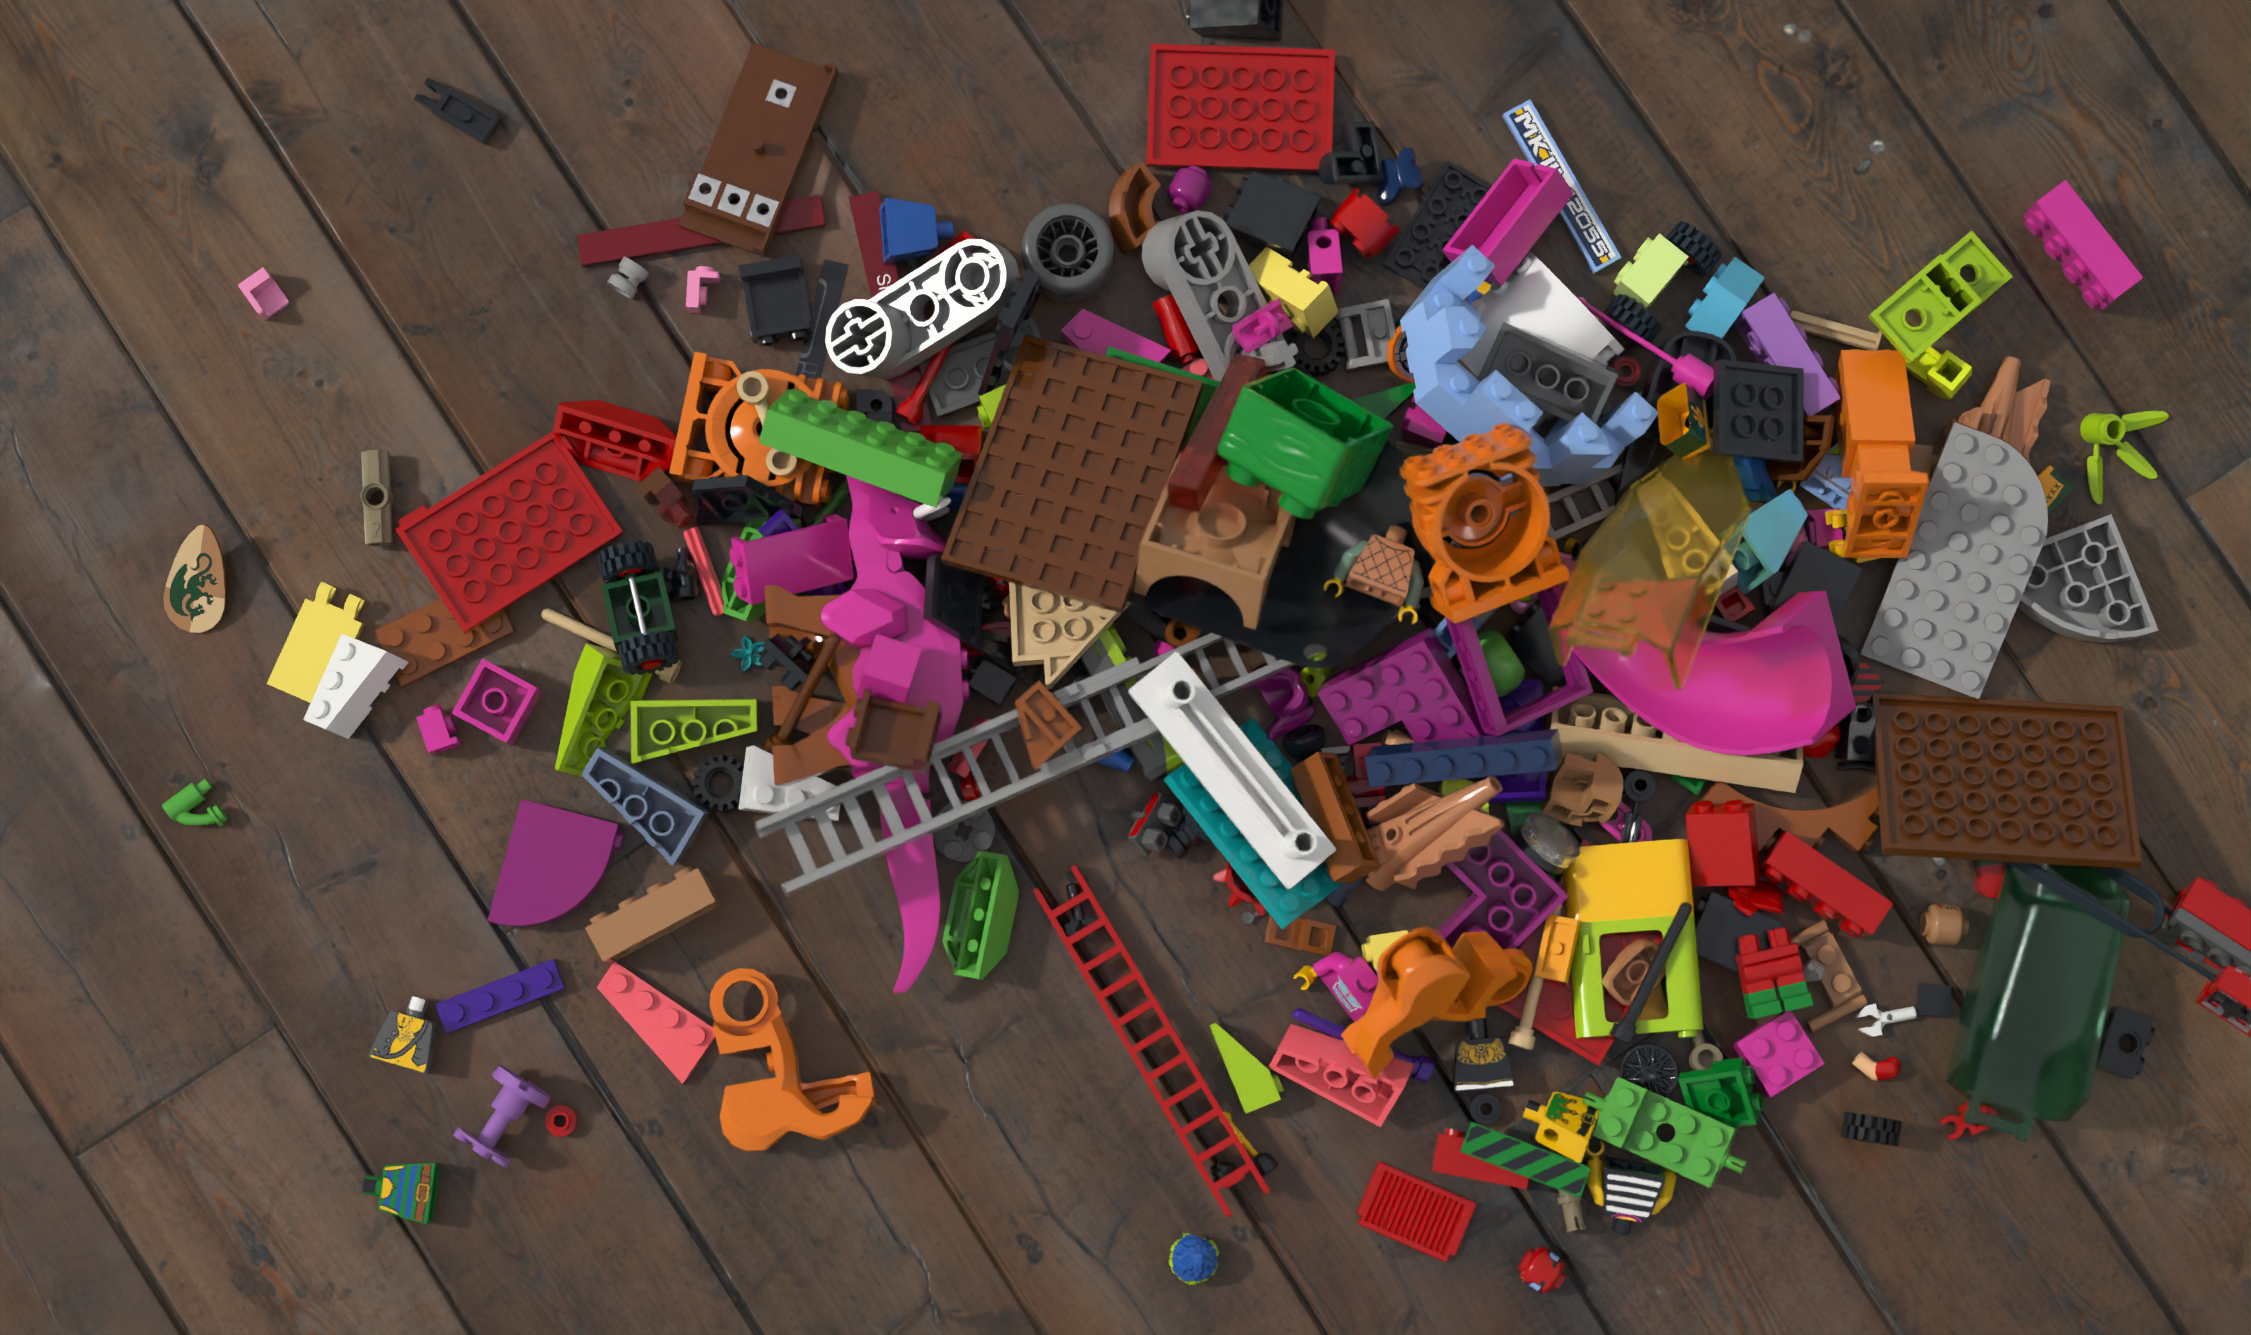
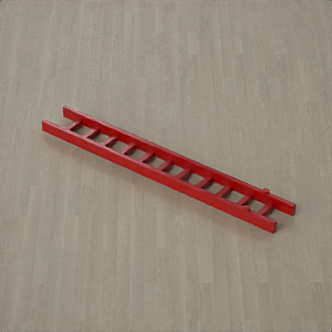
[1032,865,1270,1218]

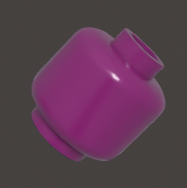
[1167,166,1212,213]

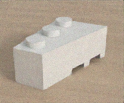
[303,634,409,739]
[738,745,840,821]

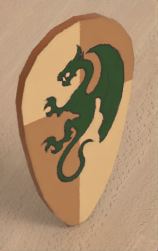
[163,524,226,633]

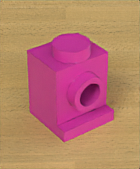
[416,704,463,755]

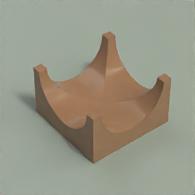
[1134,453,1296,630]

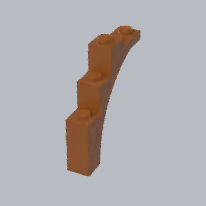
[1700,782,1879,853]

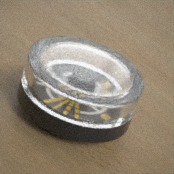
[1515,812,1580,874]

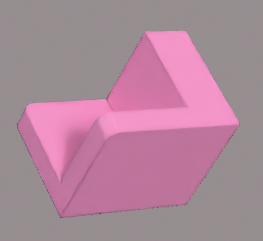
[238,267,290,321]

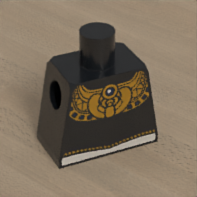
[1452,1019,1515,1092]

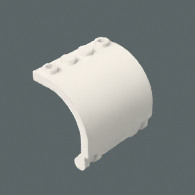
[1460,251,1625,432]

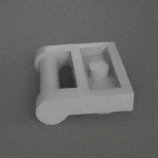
[1335,299,1395,372]

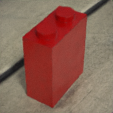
[920,425,983,483]
[1685,799,1761,886]

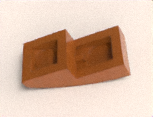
[1264,915,1336,956]

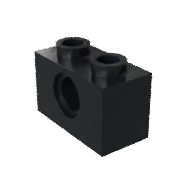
[2090,1006,2155,1079]

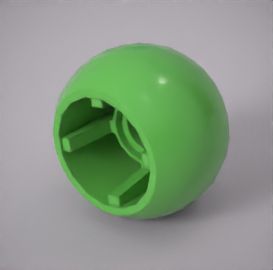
[1458,630,1525,697]

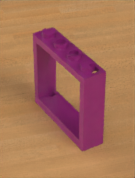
[1445,584,1593,736]

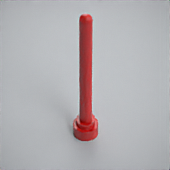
[895,342,954,424]

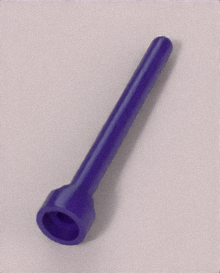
[1293,1008,1434,1083]

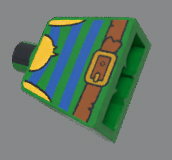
[363,1163,441,1224]

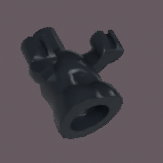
[657,548,701,601]

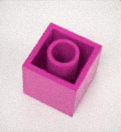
[856,634,922,703]

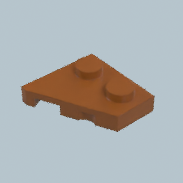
[1014,681,1082,771]

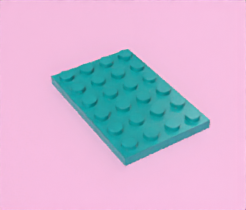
[1164,718,1345,929]

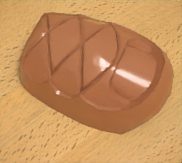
[1602,939,1666,1005]

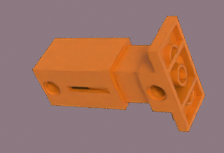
[1834,349,1929,558]

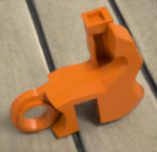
[1341,926,1533,1078]
[710,968,877,1152]

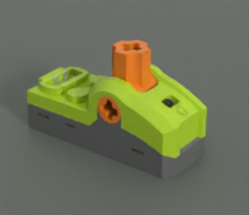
[1079,624,1204,784]

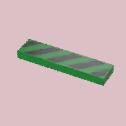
[1460,1122,1591,1198]

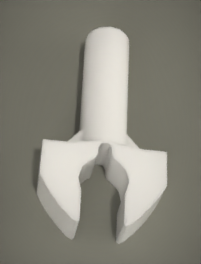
[1855,1004,1917,1037]

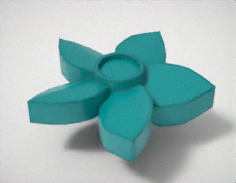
[730,635,765,673]

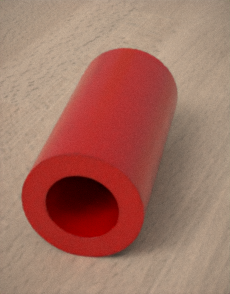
[1152,294,1201,366]

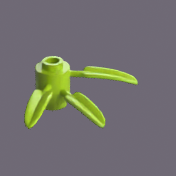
[2080,411,2169,505]

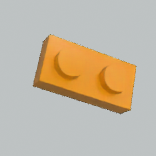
[1534,914,1581,983]

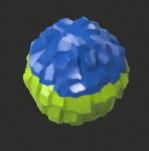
[1169,1233,1219,1285]

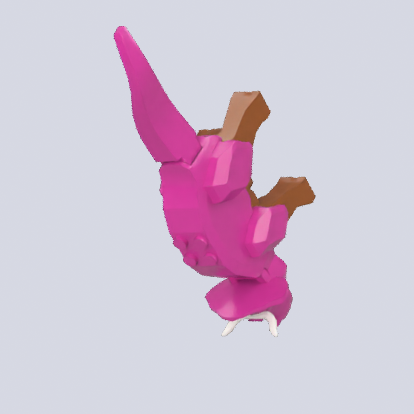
[765,475,969,993]

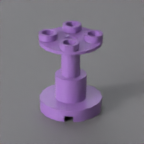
[453,1064,551,1168]

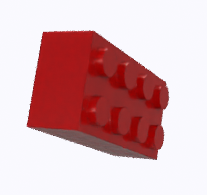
[1760,831,1893,938]

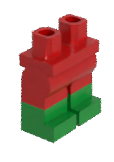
[1735,927,1813,1019]

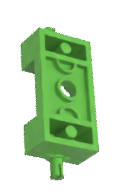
[1582,1077,1747,1188]

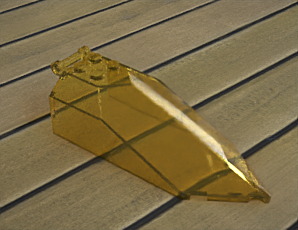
[1548,428,1752,689]

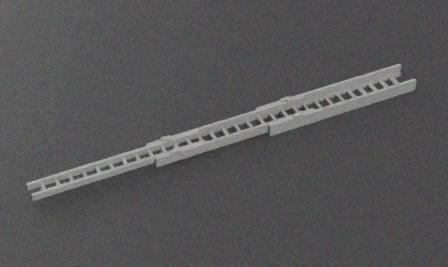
[755,463,1623,897]

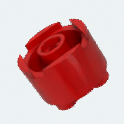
[1329,188,1401,260]

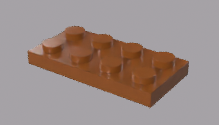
[375,598,515,688]

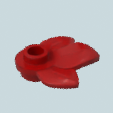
[1727,880,1784,917]

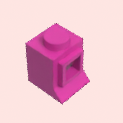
[1805,508,1843,555]

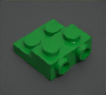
[1678,1057,1763,1128]

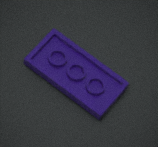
[1482,679,1546,803]

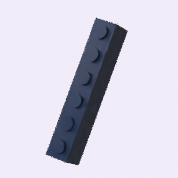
[1365,729,1563,787]

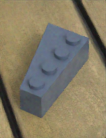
[581,747,711,867]

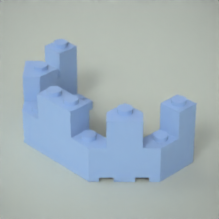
[1400,245,1659,486]

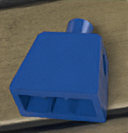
[879,198,953,264]

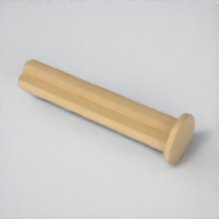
[1789,311,1882,350]

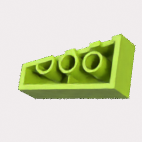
[630,698,761,764]

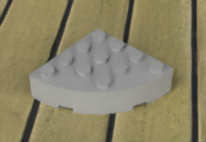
[2018,514,2159,643]

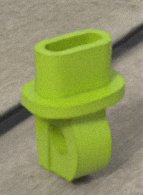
[1300,651,1331,698]

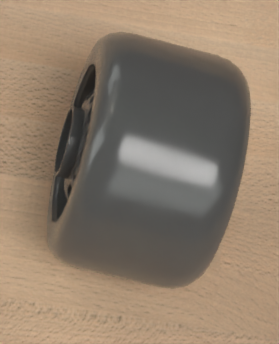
[1021,202,1115,302]

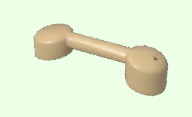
[736,371,799,477]

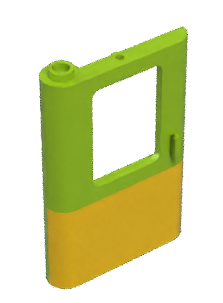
[1563,839,1703,1039]

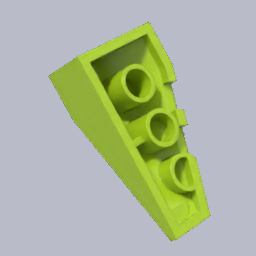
[555,643,653,777]

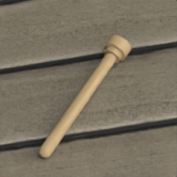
[541,608,682,684]
[1508,904,1562,1050]

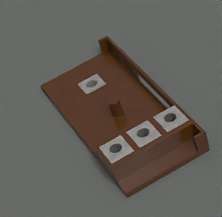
[679,43,839,258]

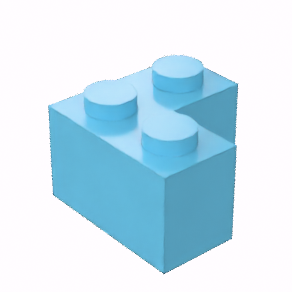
[1685,257,1765,338]

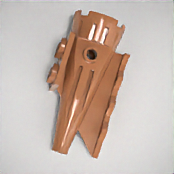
[1936,356,2051,463]
[1366,776,1504,890]

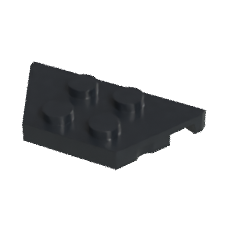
[692,475,803,525]

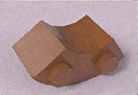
[1109,161,1161,254]

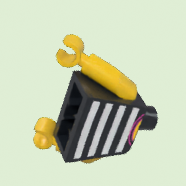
[1585,1140,1677,1235]

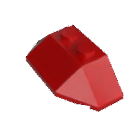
[553,400,677,482]

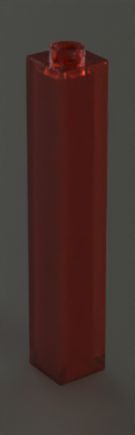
[1167,353,1266,512]

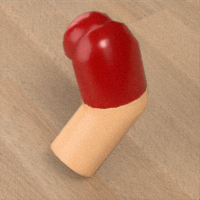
[1852,1051,1901,1081]

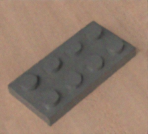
[919,317,1041,418]

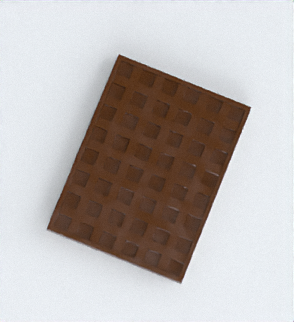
[941,335,1204,613]

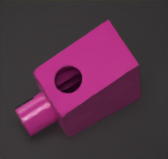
[1306,217,1343,295]

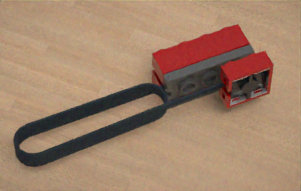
[2006,862,2251,1037]

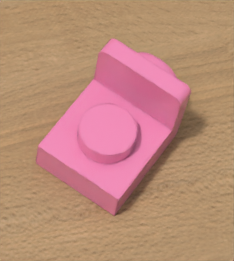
[686,266,721,314]

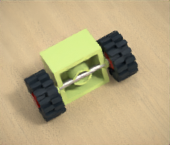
[1603,221,1722,349]

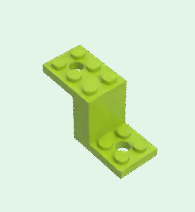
[1868,230,2013,364]

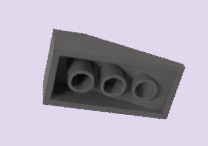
[1478,322,1621,425]

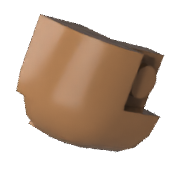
[1540,752,1623,827]

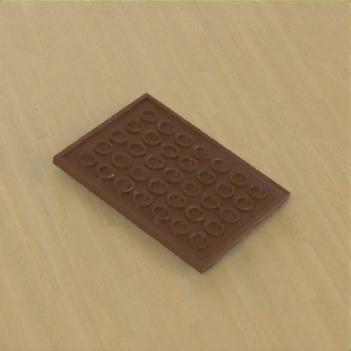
[1870,692,2142,869]

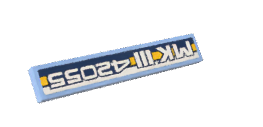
[1502,99,1622,274]

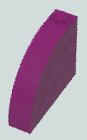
[487,799,625,927]

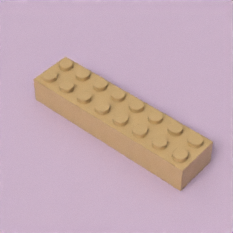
[1546,686,1803,793]

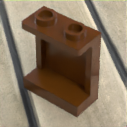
[846,689,942,774]

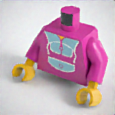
[1293,952,1378,1022]

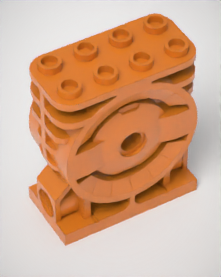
[669,352,850,508]
[1399,423,1571,624]

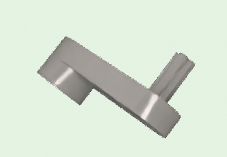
[1142,210,1299,398]
[825,239,1023,379]

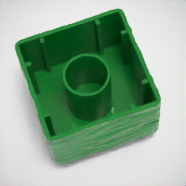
[1217,367,1394,519]

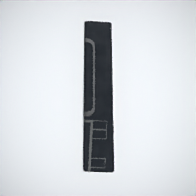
[796,259,848,379]

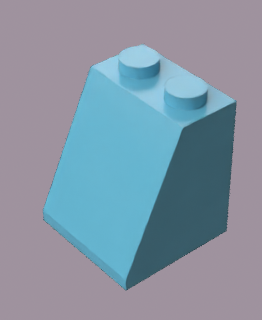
[1714,489,1808,595]

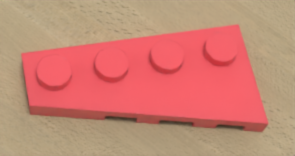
[597,961,715,1084]

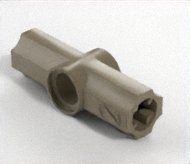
[360,450,394,546]

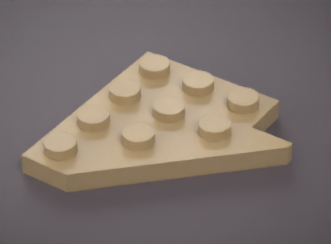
[1009,582,1131,689]

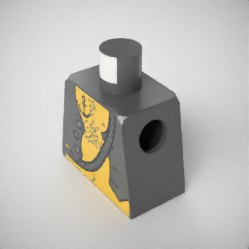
[368,996,438,1074]

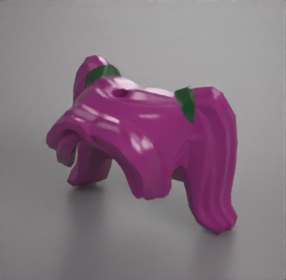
[1233,658,1316,743]

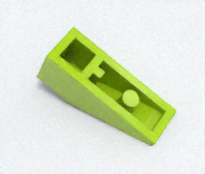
[1209,1023,1284,1114]

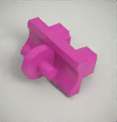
[1232,298,1293,353]

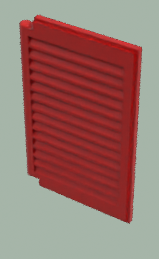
[1356,1161,1477,1263]

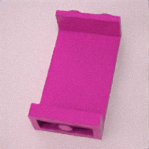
[729,513,854,605]

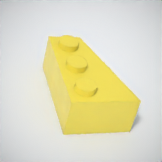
[1248,247,1338,339]

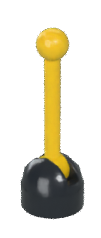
[1219,1111,1279,1178]

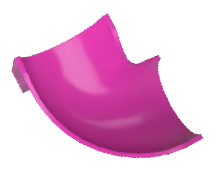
[1552,580,1856,756]

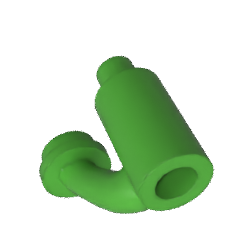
[162,778,228,827]

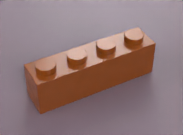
[1290,751,1380,883]

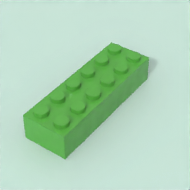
[759,389,963,508]

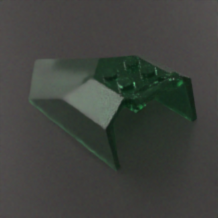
[1946,863,2130,1142]

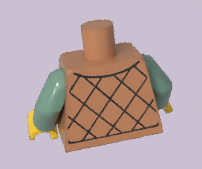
[1324,525,1424,624]

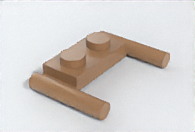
[1790,920,1868,1033]

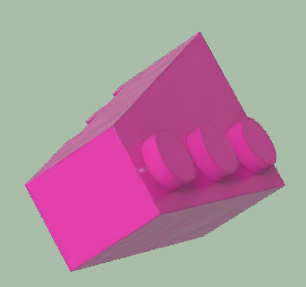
[1061,309,1171,364]

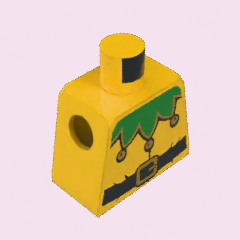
[1523,1091,1599,1163]

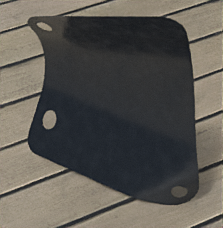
[1127,362,1453,668]

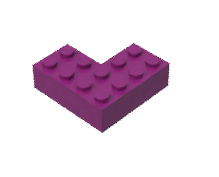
[1317,628,1490,746]
[1436,808,1569,949]

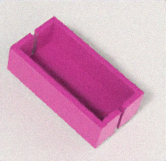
[1442,158,1573,286]
[2023,180,2144,312]

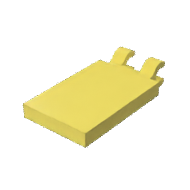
[267,581,365,703]

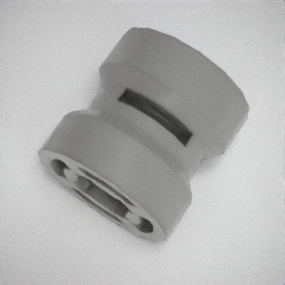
[607,257,649,299]

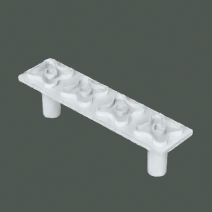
[1128,652,1336,889]

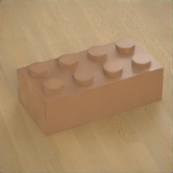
[585,866,722,964]

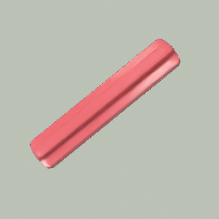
[684,527,724,616]

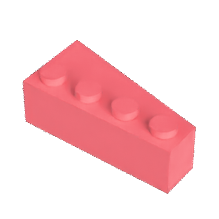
[1268,1024,1415,1127]

